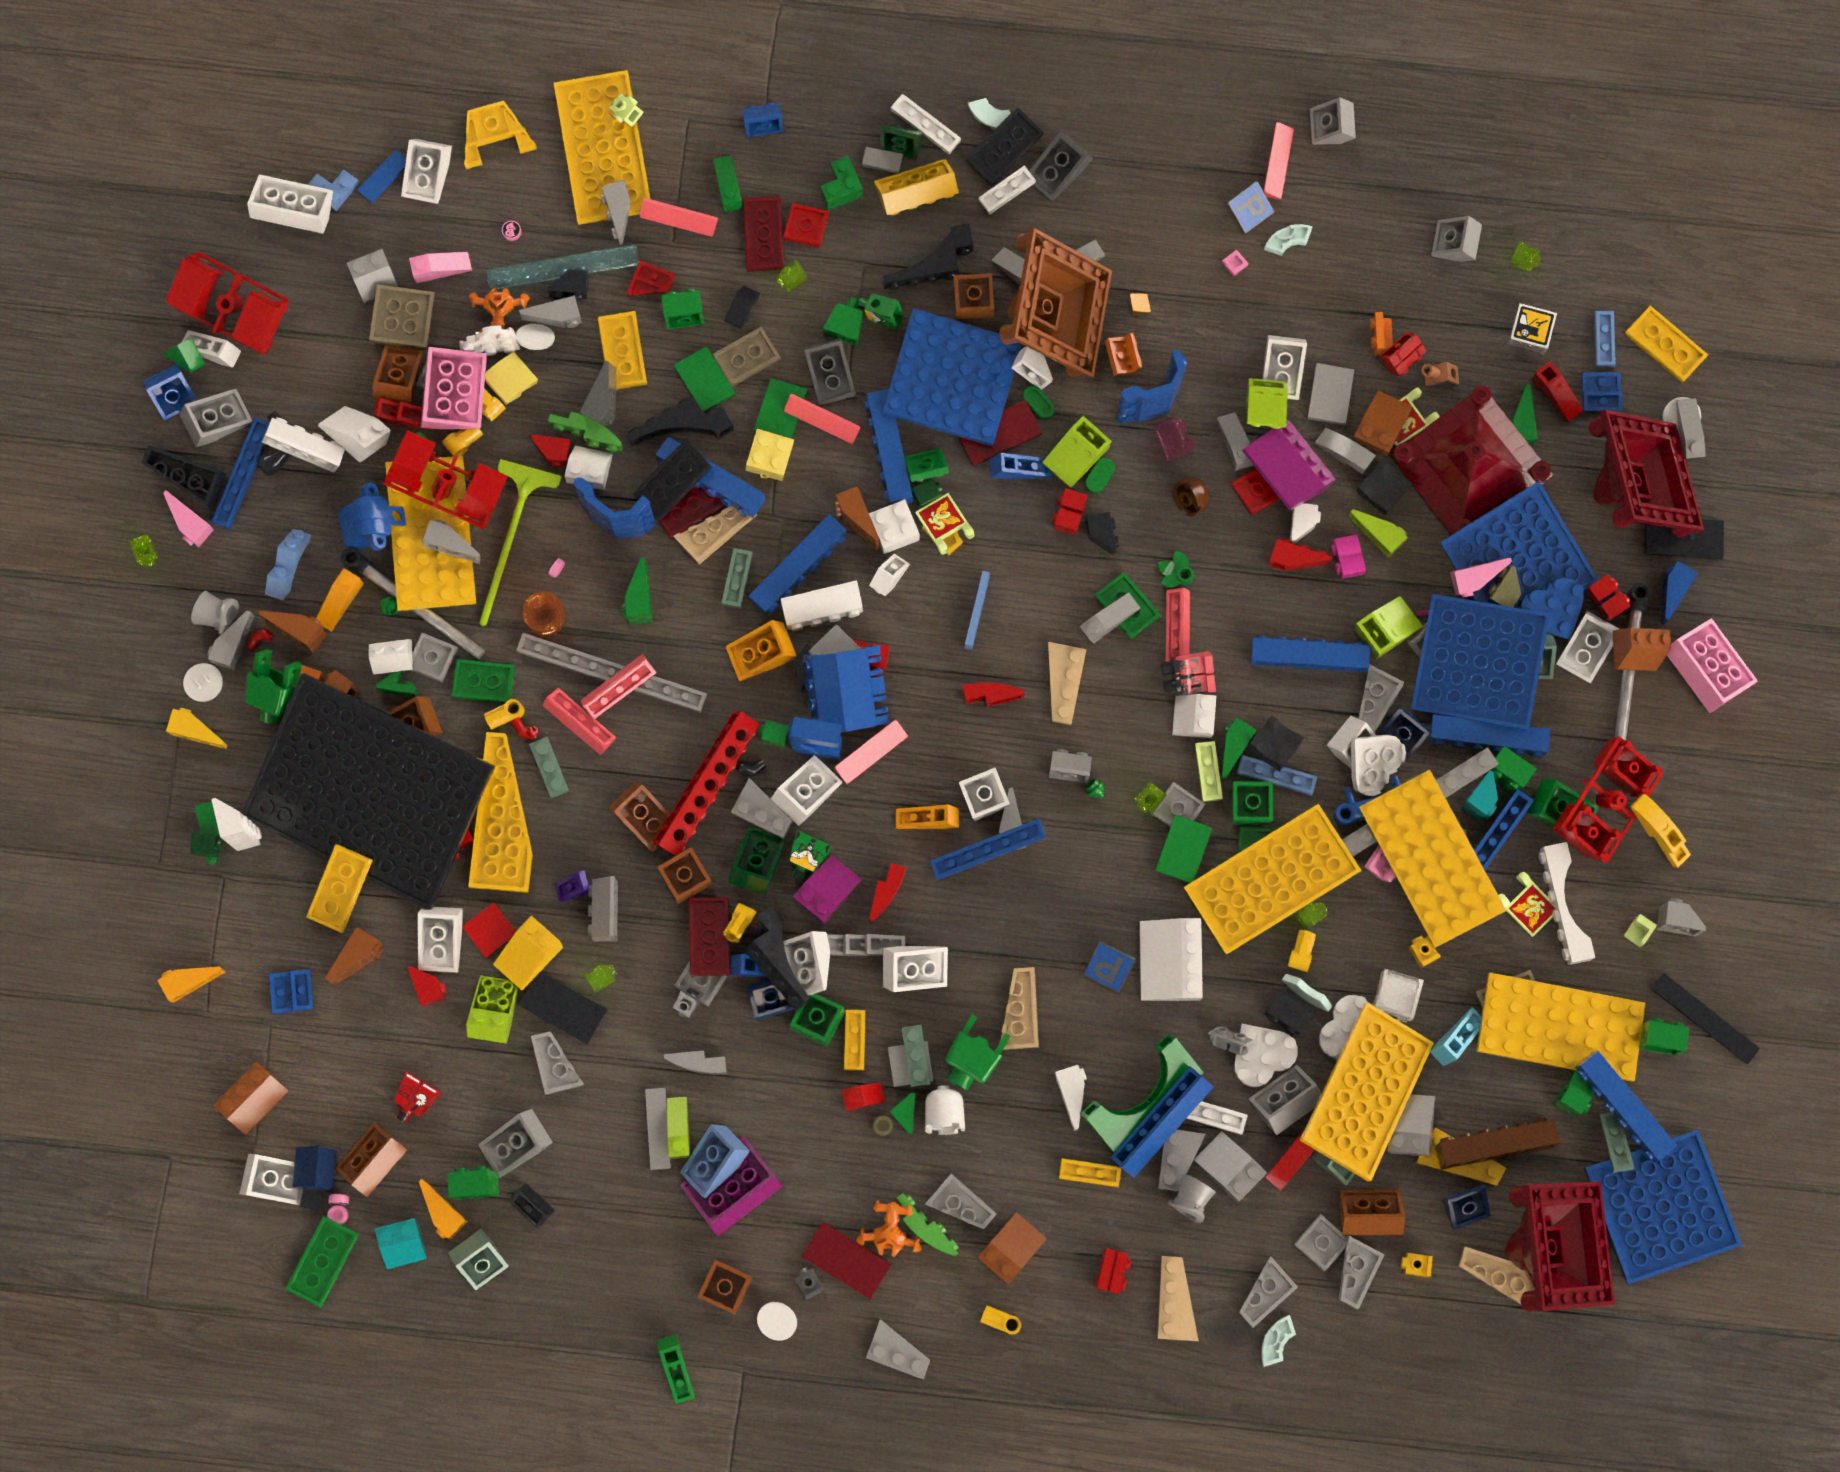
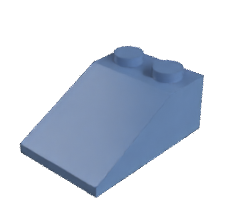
[680,1124,750,1198]

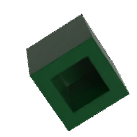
[912,478,943,509]
[190,833,222,857]

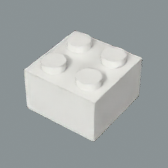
[869,500,920,554]

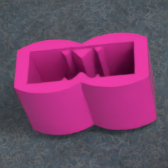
[1330,534,1366,579]

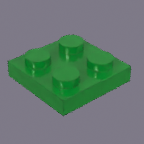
[904,448,949,482]

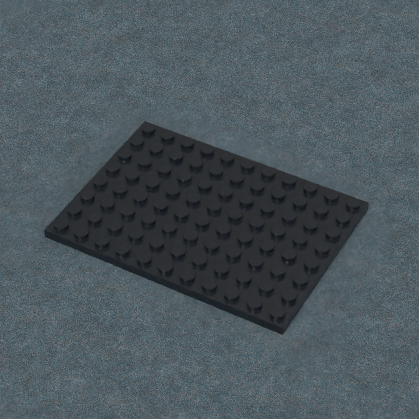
[242,673,495,910]

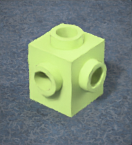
[609,93,644,127]

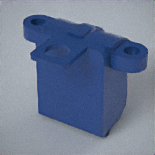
[339,483,406,551]

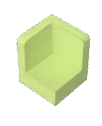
[1624,914,1657,947]

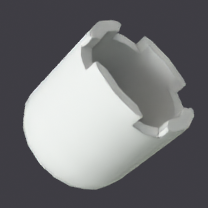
[925,1086,965,1135]

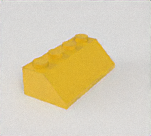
[874,159,959,215]

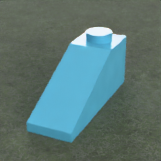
[1430,1008,1481,1067]

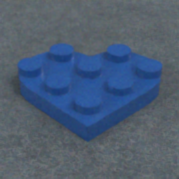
[1519,577,1584,640]

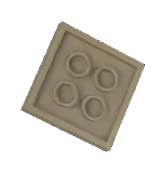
[369,284,435,349]

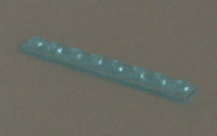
[487,244,640,290]

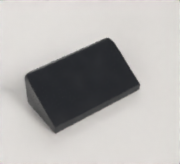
[509,1184,555,1229]

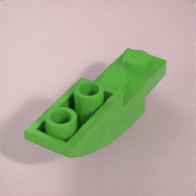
[548,412,623,453]
[897,1193,959,1257]

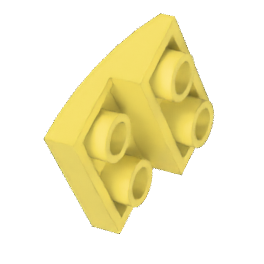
[485,352,538,405]

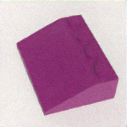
[1242,420,1336,511]
[680,1136,783,1236]

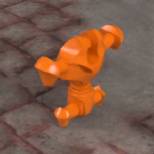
[469,288,530,334]
[856,1200,922,1257]

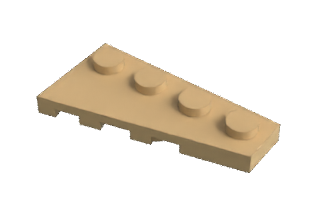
[673,506,757,565]
[1048,642,1086,725]
[1001,967,1039,1050]
[1458,1247,1535,1305]
[1157,1256,1198,1341]

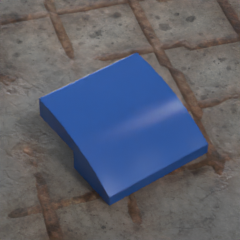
[1581,372,1623,411]
[268,969,313,1014]

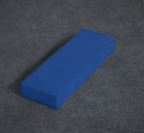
[357,150,406,204]

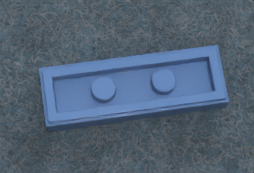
[1593,311,1616,368]

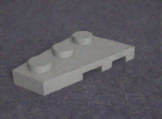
[1359,665,1404,733]
[731,778,793,839]
[530,1032,584,1095]
[1158,1130,1206,1192]
[925,1173,997,1229]
[1338,1236,1384,1309]
[1239,1256,1298,1328]
[866,1319,930,1379]

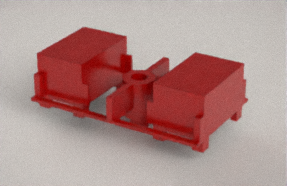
[165,251,289,356]
[383,430,508,529]
[1552,736,1663,864]

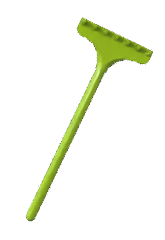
[479,459,562,626]

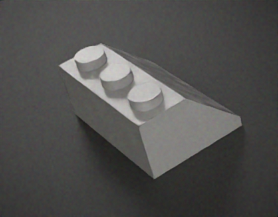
[588,876,618,942]
[1249,1064,1322,1135]

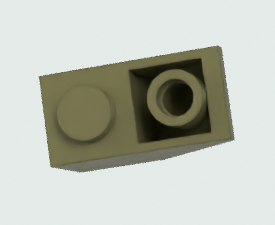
[1487,565,1521,607]

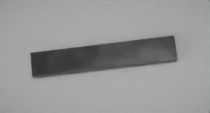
[1651,973,1760,1064]

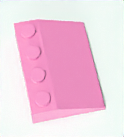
[421,347,487,429]
[1667,618,1758,713]

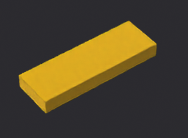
[844,1010,865,1071]
[1059,1158,1121,1187]

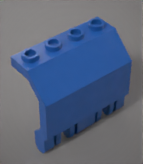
[1116,349,1187,424]
[574,477,655,540]
[802,645,890,732]

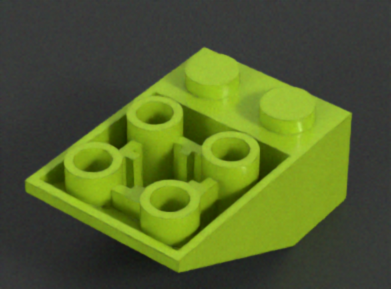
[1246,378,1288,429]
[1042,416,1112,488]
[1353,596,1423,660]
[466,975,518,1044]

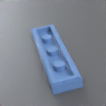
[965,571,990,650]
[1236,755,1318,796]

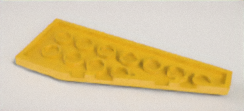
[468,732,533,893]

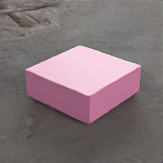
[1221,250,1248,277]

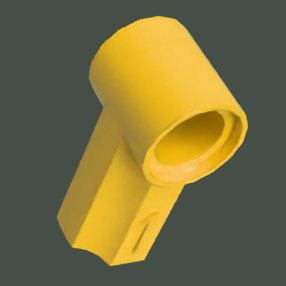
[482,389,506,422]
[442,429,483,457]
[484,699,525,730]
[723,903,757,943]
[1288,930,1316,972]
[980,1306,1021,1335]

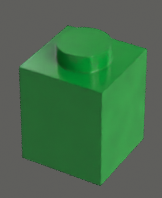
[759,720,788,749]

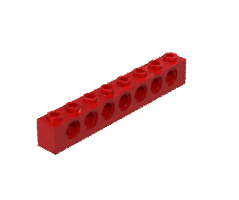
[652,710,759,856]

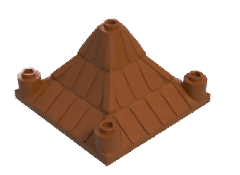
[999,228,1112,379]

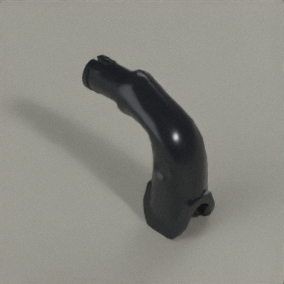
[258,411,291,476]

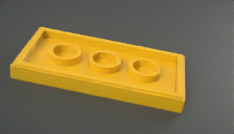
[1624,306,1708,383]
[598,311,647,390]
[306,844,373,933]

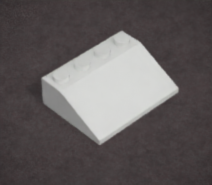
[1140,918,1203,1001]

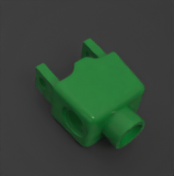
[245,649,302,724]
[945,1014,1011,1091]

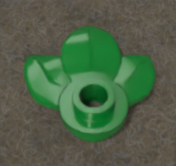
[1158,551,1194,588]

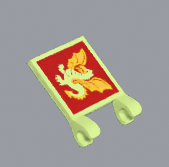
[1395,388,1439,446]
[915,493,975,555]
[1498,872,1555,937]

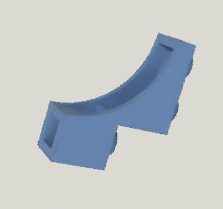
[265,529,311,600]

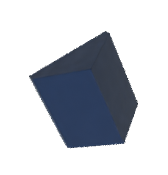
[1378,707,1431,759]
[747,980,794,1020]
[292,1145,337,1192]
[1442,1185,1491,1230]

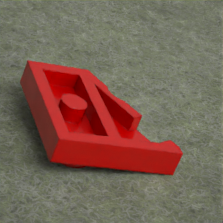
[626,260,676,296]

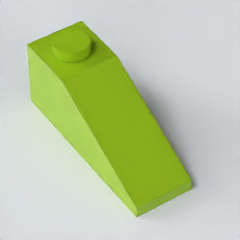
[1348,509,1408,558]
[667,1097,691,1159]

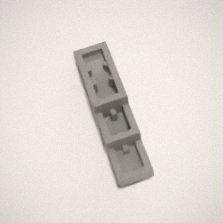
[827,934,905,956]

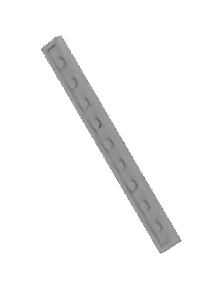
[516,633,707,713]
[1342,747,1499,857]

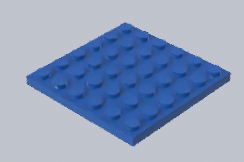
[882,308,1022,447]
[1439,481,1598,608]
[1411,594,1550,730]
[1584,1130,1742,1285]

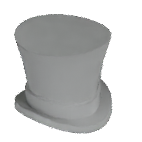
[191,591,239,635]
[1168,1174,1216,1223]

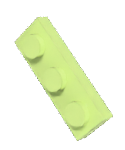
[1195,741,1223,802]

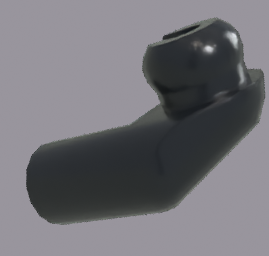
[736,759,767,777]

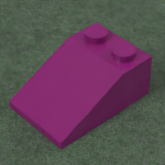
[793,855,862,925]

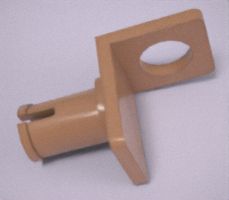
[1421,362,1459,386]

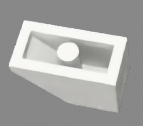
[1012,346,1053,390]
[1290,503,1321,544]
[869,554,910,596]

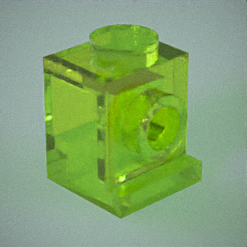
[1510,241,1542,272]
[776,259,807,292]
[129,534,159,567]
[1135,781,1167,814]
[1295,901,1328,930]
[584,964,617,993]

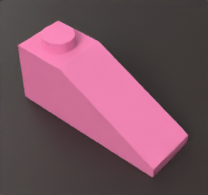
[409,252,472,283]
[163,490,214,548]
[1450,558,1512,598]

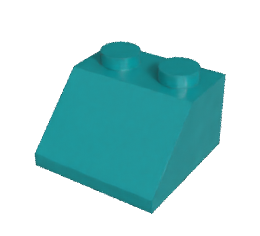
[1461,770,1498,822]
[375,1218,427,1269]

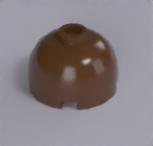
[1172,477,1209,517]

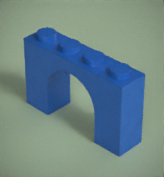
[787,717,843,760]

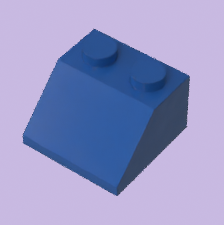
[742,103,784,137]
[143,364,197,421]

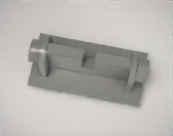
[1208,1027,1253,1056]

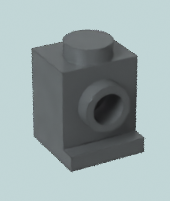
[673,983,705,1018]
[795,1267,825,1301]

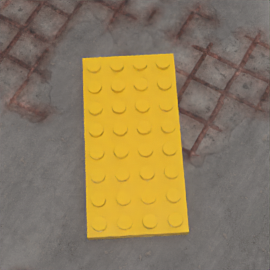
[554,70,651,225]
[385,456,476,611]
[1359,770,1506,948]
[1184,804,1361,955]
[1476,973,1645,1082]
[1300,1002,1434,1181]

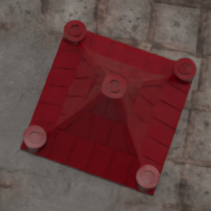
[1389,385,1554,535]
[1588,410,1704,538]
[1505,1182,1615,1312]

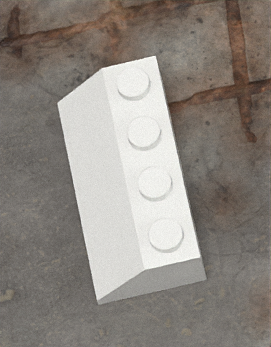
[247,175,333,234]
[262,417,345,473]
[781,580,863,631]
[211,798,262,851]

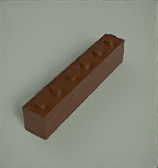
[1435,1118,1561,1170]

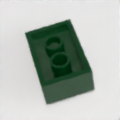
[880,124,923,160]
[729,825,787,895]

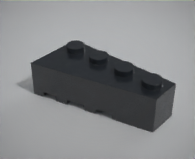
[142,445,226,510]

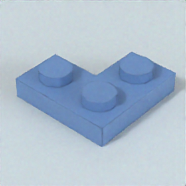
[308,170,359,211]

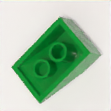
[622,557,653,625]
[1527,778,1599,828]

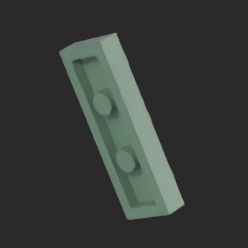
[722,548,753,609]
[529,737,569,799]
[902,1025,930,1088]
[1599,1113,1634,1173]

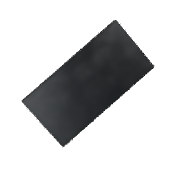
[965,107,1044,187]
[633,439,713,522]
[1645,519,1724,560]
[518,972,607,1045]

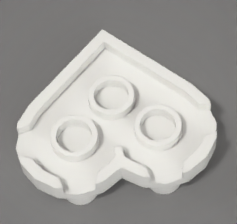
[459,326,520,356]
[1351,735,1406,796]
[1319,995,1369,1059]
[1234,1024,1298,1087]

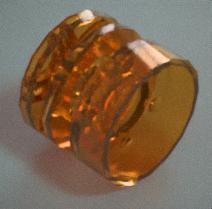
[523,592,566,637]

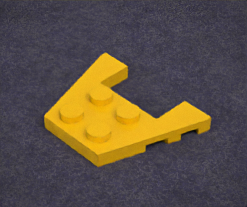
[464,101,537,169]

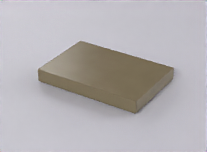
[712,327,781,387]

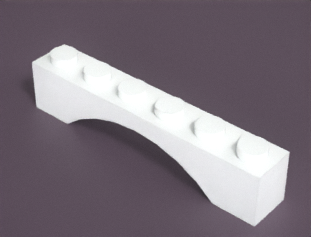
[1538,842,1595,965]

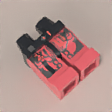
[1161,651,1216,696]

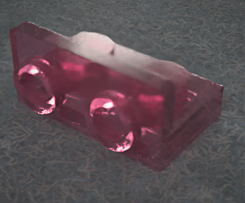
[1155,417,1194,462]

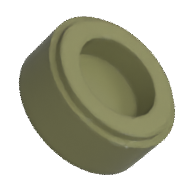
[873,1115,893,1136]

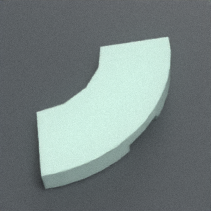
[968,98,1010,130]
[1264,224,1313,256]
[1282,974,1332,1012]
[1261,1315,1296,1367]

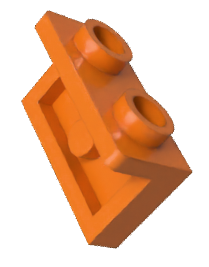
[1370,312,1393,356]
[1105,333,1142,376]

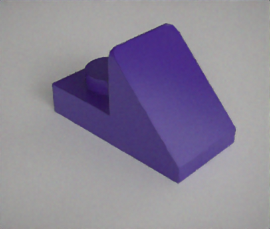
[555,871,590,902]

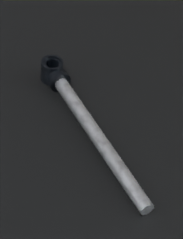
[341,548,485,659]
[1615,583,1651,740]

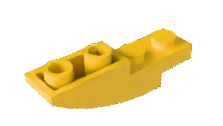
[1630,794,1691,868]

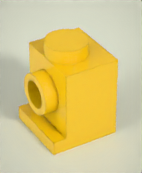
[1409,935,1441,968]
[1401,1253,1433,1277]

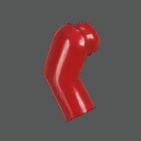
[246,628,273,652]
[511,718,538,740]

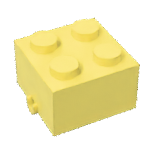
[745,429,794,481]

